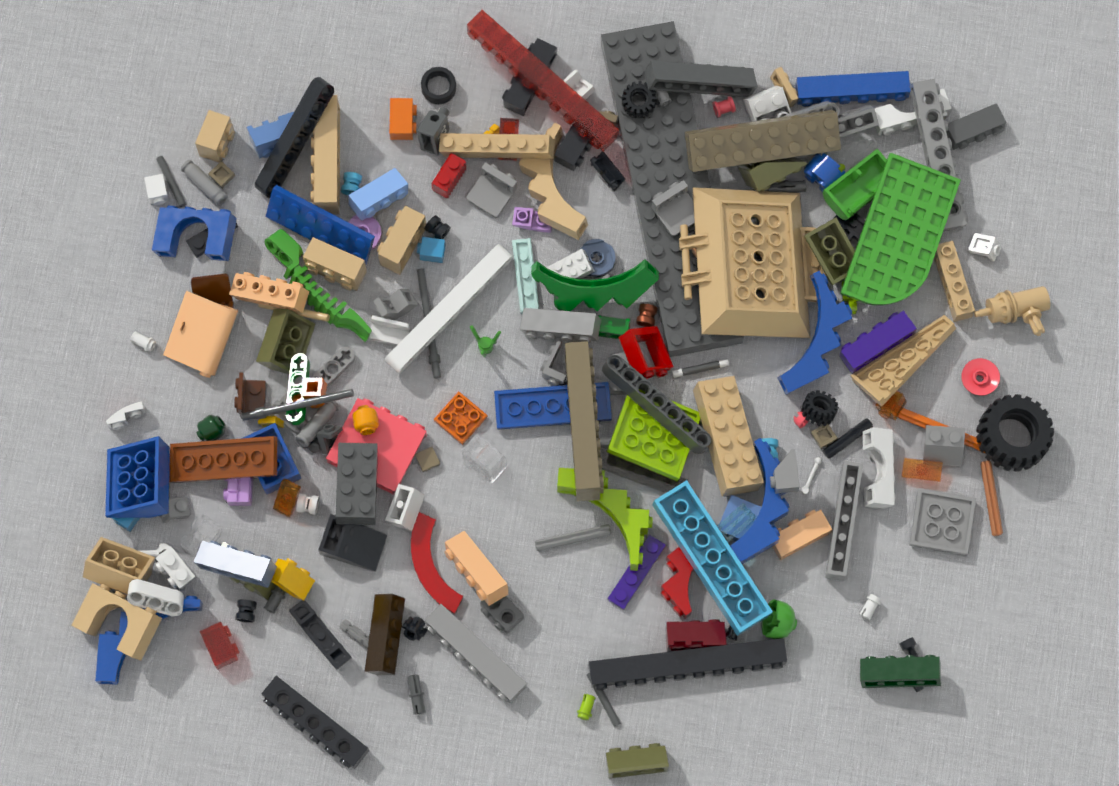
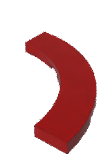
[411,512,463,614]

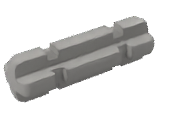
[339,619,369,648]

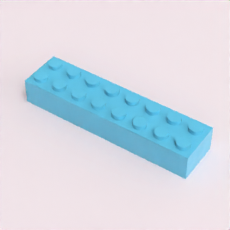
[652,480,773,636]

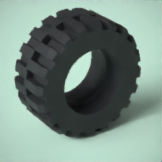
[976,394,1054,472]

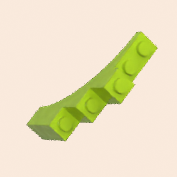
[557,468,653,571]

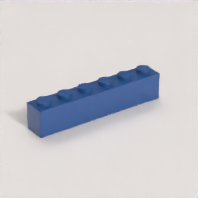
[795,71,910,107]

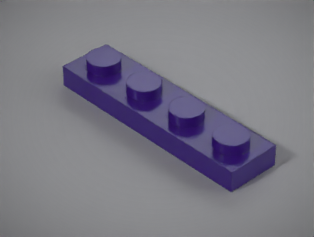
[607,535,666,610]

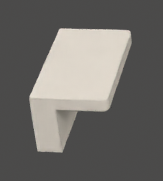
[368,316,410,346]

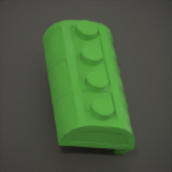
[823,148,887,220]

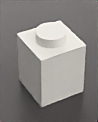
[144,174,169,205]

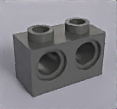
[480,596,524,634]

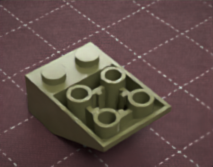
[737,157,807,191]

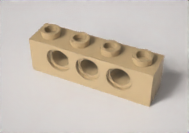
[934,241,975,322]

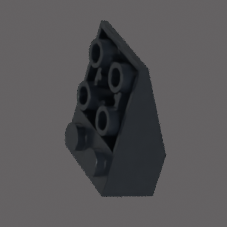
[318,514,387,572]

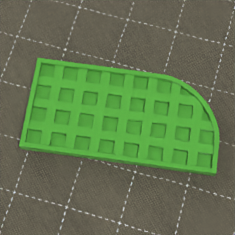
[840,153,961,306]

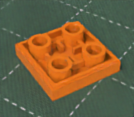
[433,391,488,445]

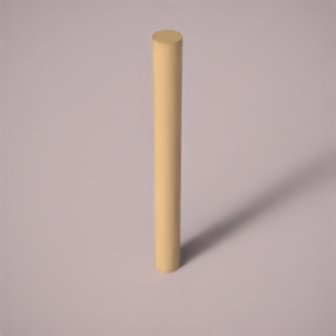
[258,304,330,322]

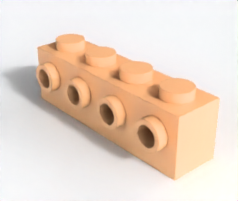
[229,272,309,313]
[444,531,508,606]

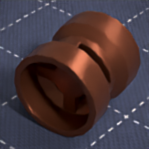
[636,303,658,327]

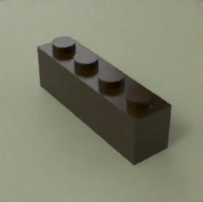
[365,594,405,675]

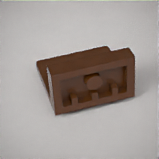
[234,372,266,419]

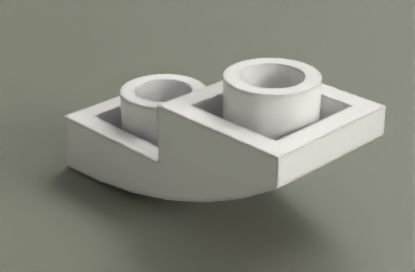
[106,401,146,430]

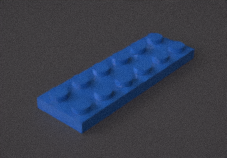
[265,185,375,265]
[494,382,612,430]

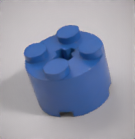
[804,153,846,192]

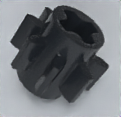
[402,616,427,641]

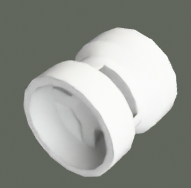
[296,493,319,515]

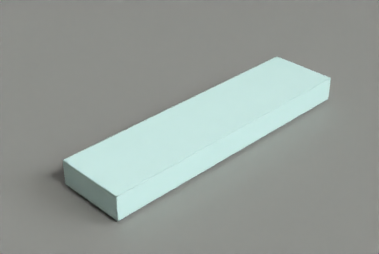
[512,238,539,314]

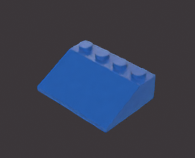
[105,436,170,518]

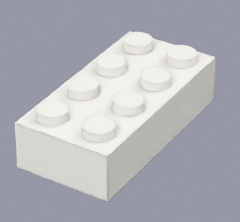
[546,249,595,279]

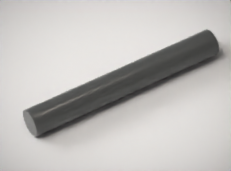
[156,156,186,207]
[587,673,621,727]

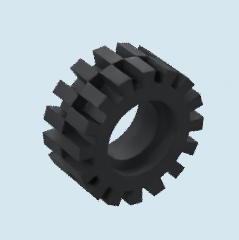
[622,81,656,118]
[801,390,839,426]

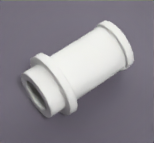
[130,331,156,352]
[859,594,881,620]

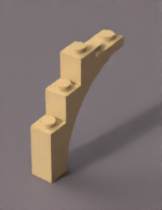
[519,123,588,240]

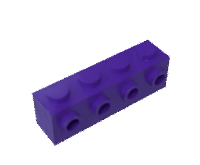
[839,310,917,374]

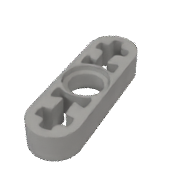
[311,347,355,388]

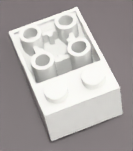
[743,86,791,122]

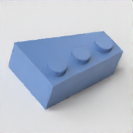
[246,112,294,159]

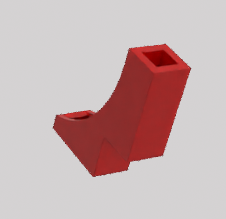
[660,547,693,619]

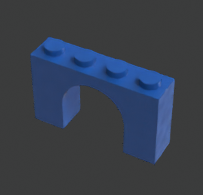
[152,206,237,261]

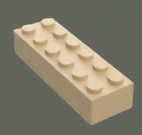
[311,95,340,214]
[693,376,764,497]

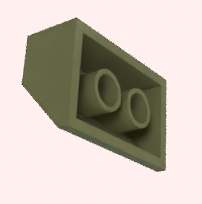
[804,218,855,285]
[256,309,315,375]
[606,743,669,779]

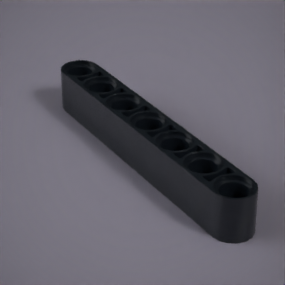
[255,77,334,198]

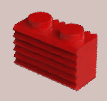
[431,153,466,199]

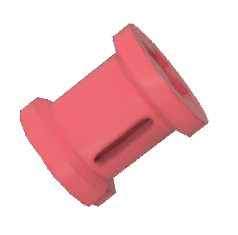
[712,96,736,118]

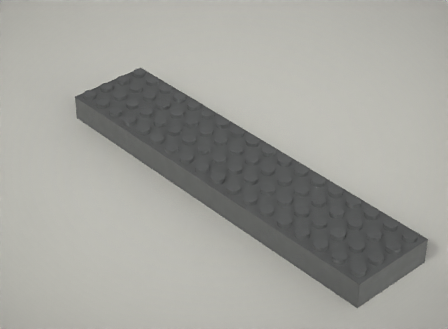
[601,21,744,357]

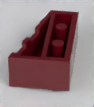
[665,619,726,652]

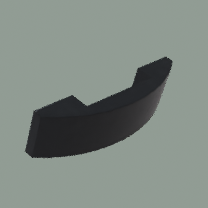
[289,600,352,670]

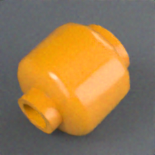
[352,405,379,435]

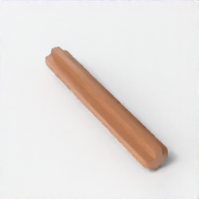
[980,461,1003,536]

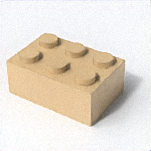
[377,206,426,275]
[303,237,367,291]
[83,537,155,594]

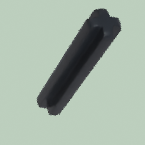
[823,418,873,458]

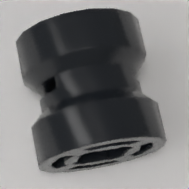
[424,215,451,239]
[235,599,257,623]

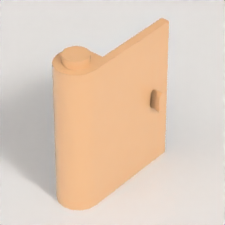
[163,291,238,378]

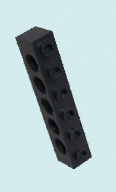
[261,676,370,769]

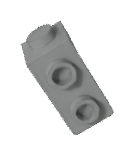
[540,340,566,386]

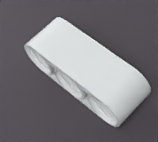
[127,579,184,616]

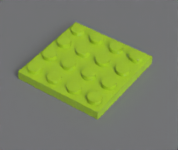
[606,389,700,481]

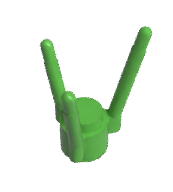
[470,325,501,357]

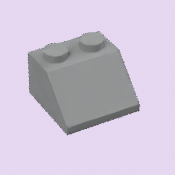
[923,425,965,466]

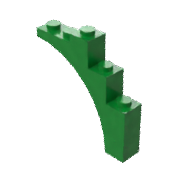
[531,259,659,311]

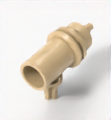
[974,286,1050,336]

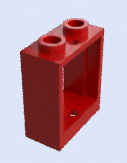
[619,326,674,379]

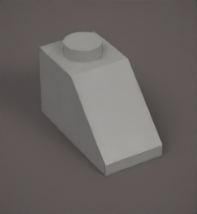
[770,449,800,494]

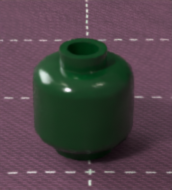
[196,415,226,441]

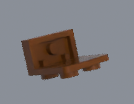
[191,274,234,308]

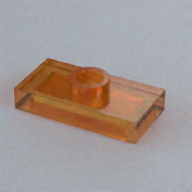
[901,458,943,482]
[273,478,301,518]

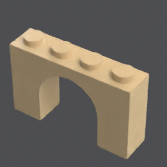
[71,583,162,661]

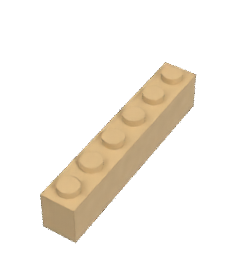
[439,133,555,159]

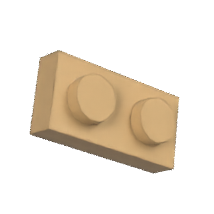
[770,67,798,107]

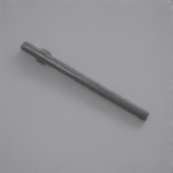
[417,268,441,379]
[241,389,354,421]

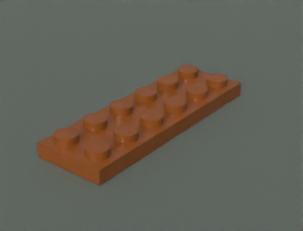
[169,436,277,483]

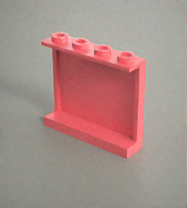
[326,398,427,495]

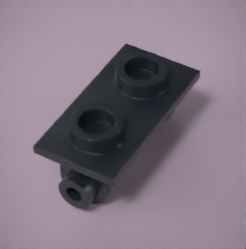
[590,151,626,191]

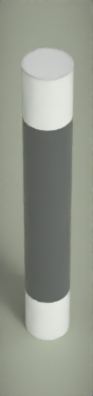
[672,359,729,378]

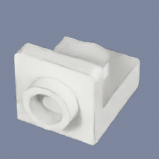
[968,233,1001,261]

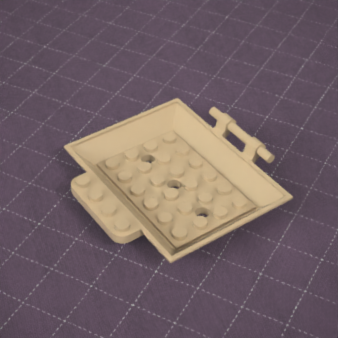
[679,188,826,338]

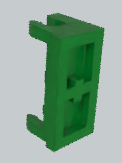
[598,315,630,339]

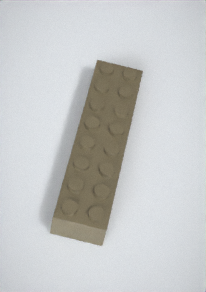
[685,110,841,172]
[565,341,604,502]

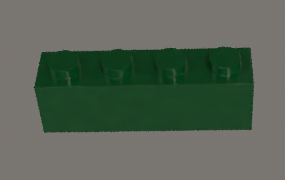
[860,655,941,688]

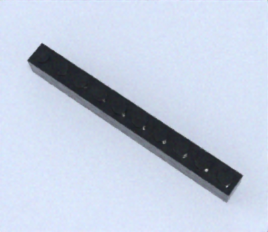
[588,638,787,690]

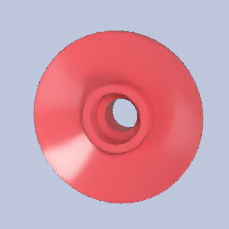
[961,358,1000,396]

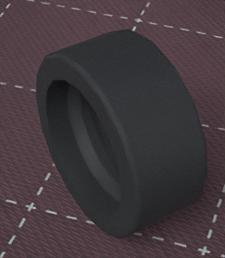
[421,67,457,104]

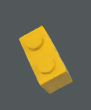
[271,558,315,601]

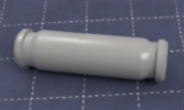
[181,160,228,206]
[296,401,339,447]

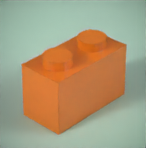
[389,98,417,140]

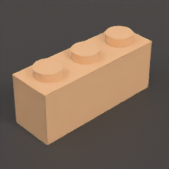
[772,510,832,560]

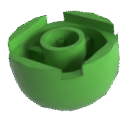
[761,599,797,639]

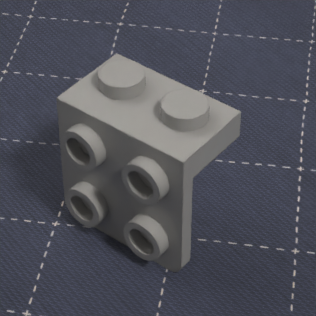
[467,162,517,217]
[651,180,695,236]

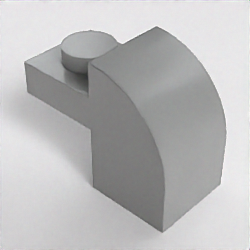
[373,289,418,320]

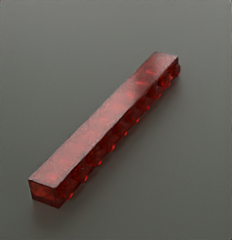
[467,10,619,152]

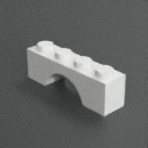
[874,89,951,136]
[863,427,896,509]

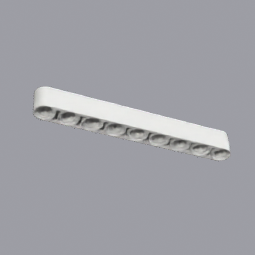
[384,244,513,374]

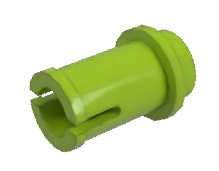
[577,694,596,720]

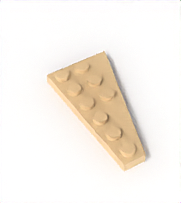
[850,315,956,407]

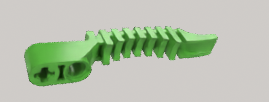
[264,229,372,342]

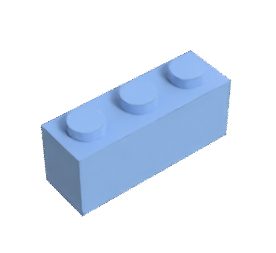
[349,168,408,221]

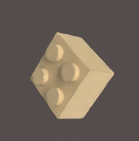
[195,110,235,163]

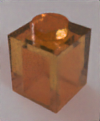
[875,391,907,420]

